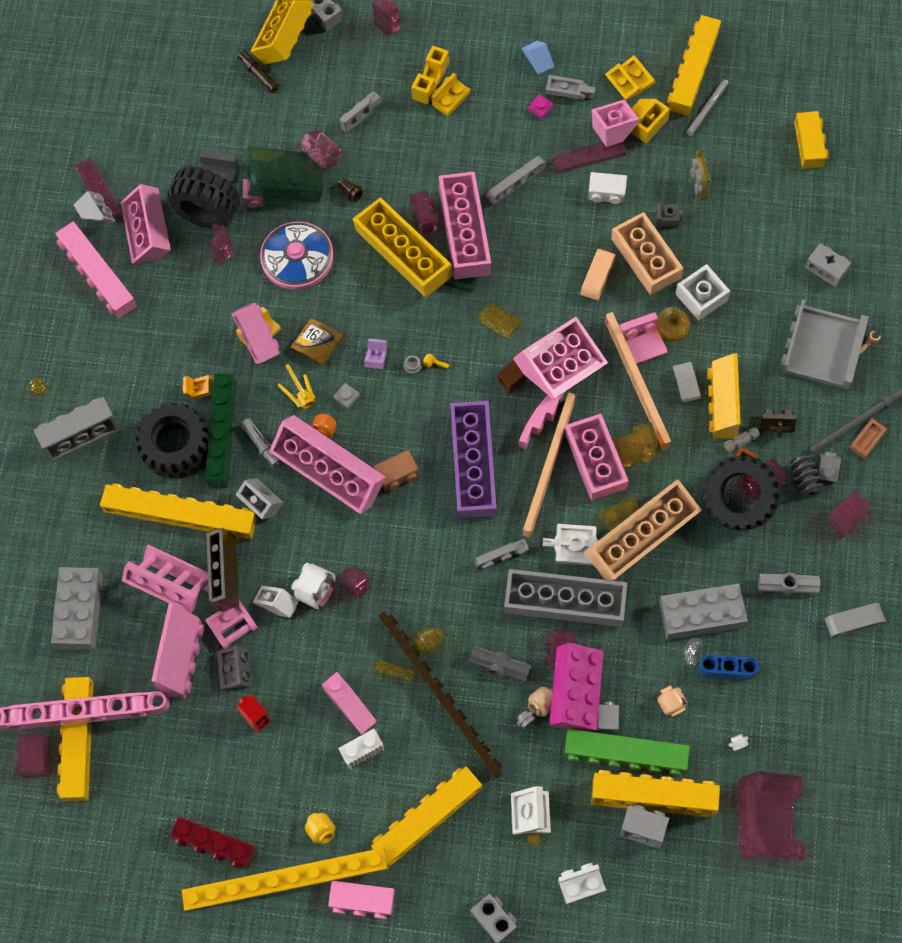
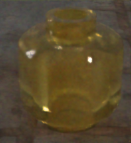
[413,625,444,655]

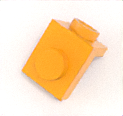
[183,375,213,400]

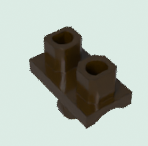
[760,409,797,438]

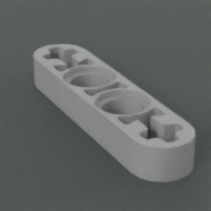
[486,156,546,204]

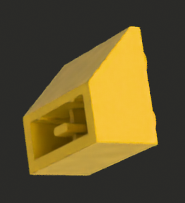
[630,99,670,144]

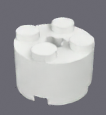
[292,563,335,609]

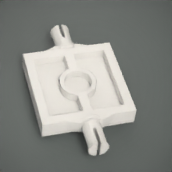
[543,524,598,566]

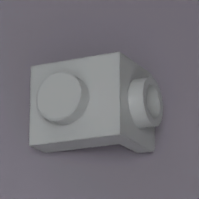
[818,451,841,482]

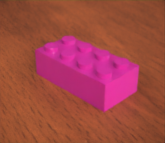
[550,642,604,732]

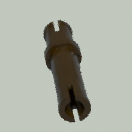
[237,50,279,93]

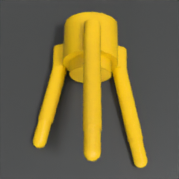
[278,364,316,409]

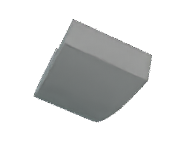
[673,362,701,403]

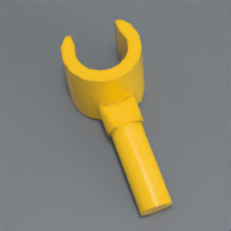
[422,354,449,369]

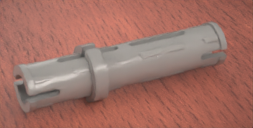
[240,418,282,468]

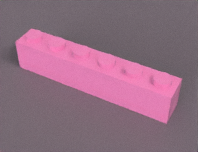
[55,221,137,318]

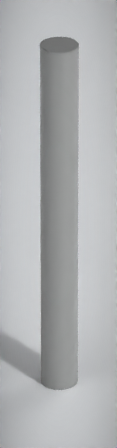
[686,79,729,136]

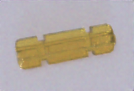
[374,660,413,681]

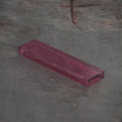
[553,142,626,174]
[75,157,123,219]

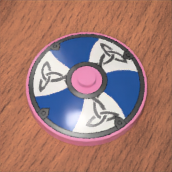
[260,222,333,290]

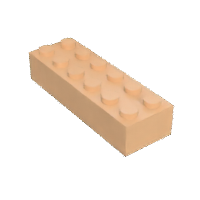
[584,479,702,581]

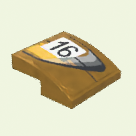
[290,318,344,366]

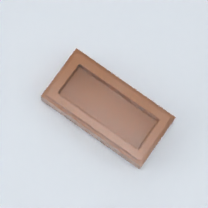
[849,418,887,459]

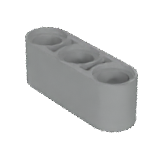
[825,603,886,638]

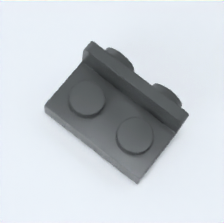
[217,646,252,691]

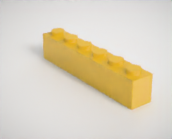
[667,15,721,116]
[57,677,93,802]
[371,766,482,868]

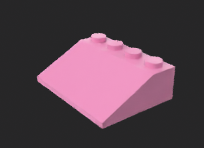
[513,317,608,399]
[152,603,204,699]

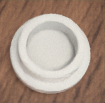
[729,734,749,751]

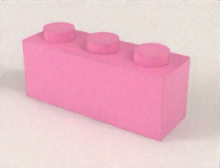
[231,303,280,364]
[328,881,395,920]

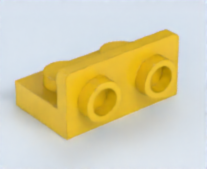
[431,73,471,116]

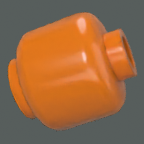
[311,414,337,439]

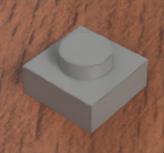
[333,383,360,410]

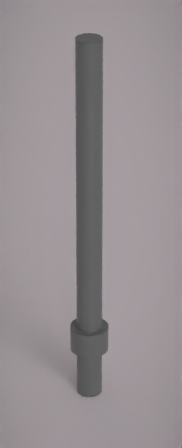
[808,389,902,455]

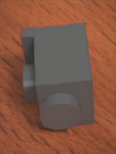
[656,203,683,228]

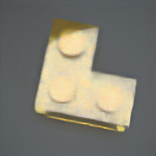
[613,422,658,466]

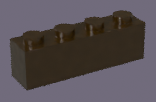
[206,528,239,611]

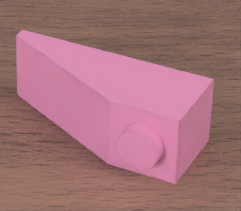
[322,672,377,735]

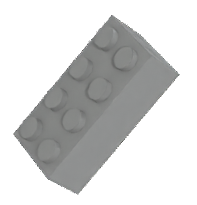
[34,397,120,463]
[51,567,103,650]
[659,583,748,640]

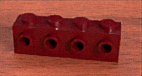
[170,816,257,870]

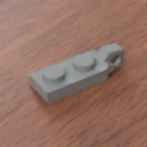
[545,75,596,99]
[340,91,382,133]
[475,539,529,569]

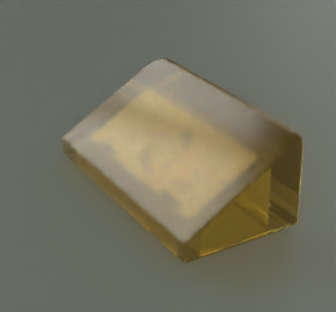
[479,302,522,338]

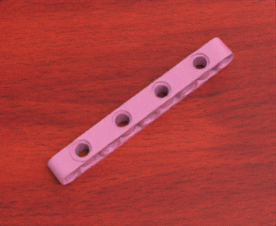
[0,691,170,731]

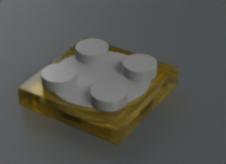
[690,150,711,201]

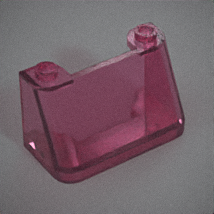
[737,771,806,861]

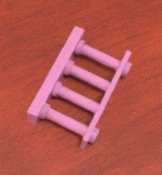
[122,545,209,613]

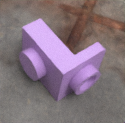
[365,339,387,369]

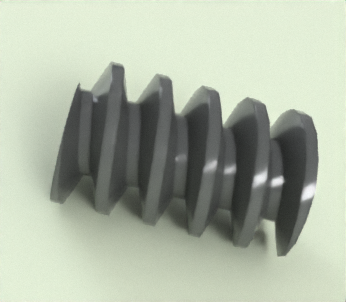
[790,455,823,498]

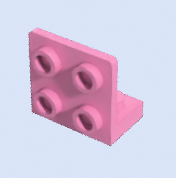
[620,312,667,364]

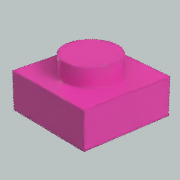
[528,95,553,119]

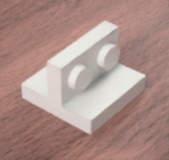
[511,786,551,835]

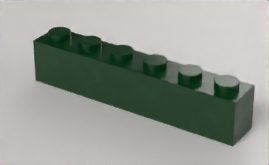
[205,373,236,488]

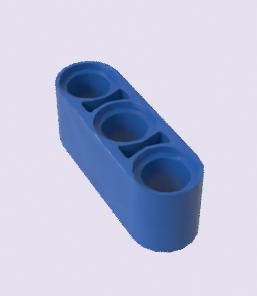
[698,655,759,680]

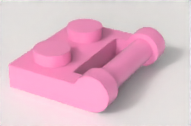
[205,600,258,649]

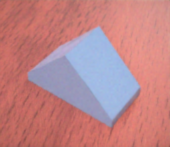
[522,41,554,76]

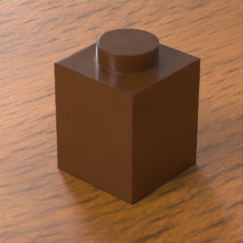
[497,360,526,394]

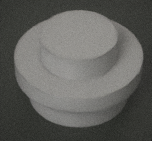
[403,356,422,374]
[517,711,536,729]

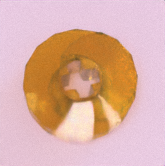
[656,307,690,340]

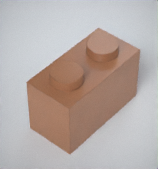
[374,450,419,492]

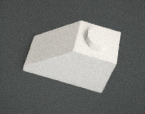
[253,585,299,618]

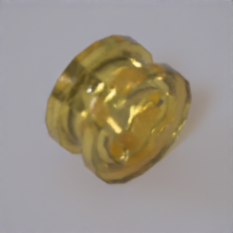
[28,378,47,395]

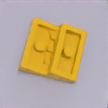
[605,55,656,100]

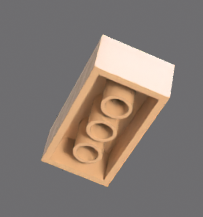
[611,212,684,295]

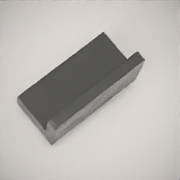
[200,150,238,183]

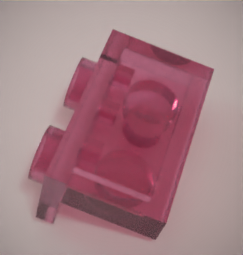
[546,628,575,671]

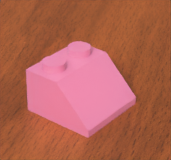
[592,99,639,147]

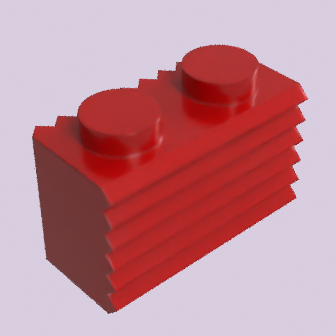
[237,695,271,733]

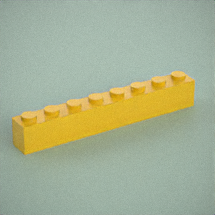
[100,484,257,540]

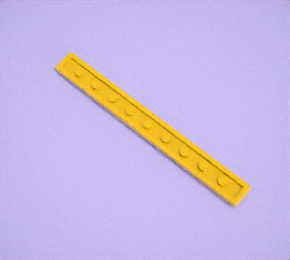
[182,848,388,912]

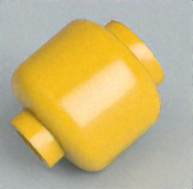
[305,813,335,844]

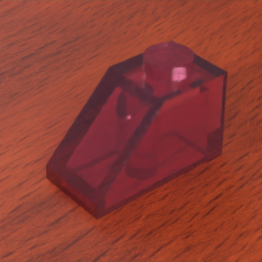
[340,565,371,600]

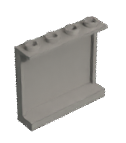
[780,299,869,390]

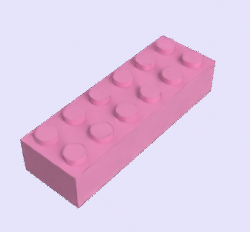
[439,172,491,280]
[269,415,386,514]

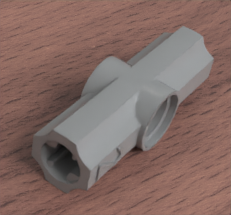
[758,572,820,595]

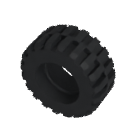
[167,166,240,230]
[135,402,209,478]
[703,456,781,531]

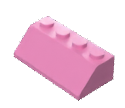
[121,184,171,265]

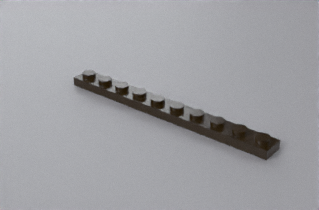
[378,612,503,779]

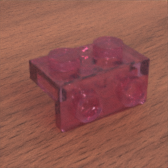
[209,223,233,265]

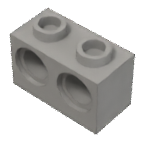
[310,0,343,32]
[470,894,517,943]

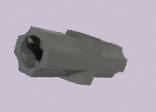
[469,646,531,683]

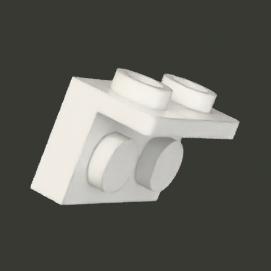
[558,863,606,905]

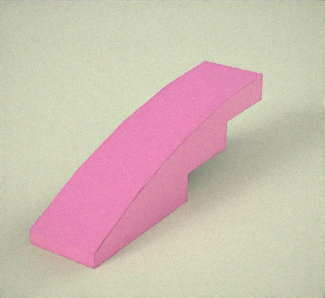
[519,393,564,450]

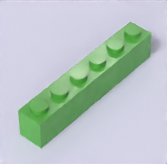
[564,729,690,776]

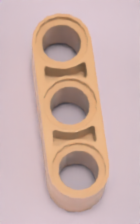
[580,248,616,301]

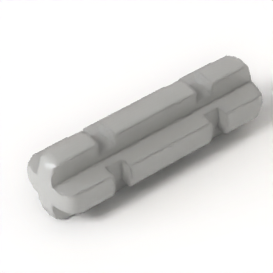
[724,427,760,452]

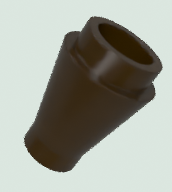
[337,178,363,202]

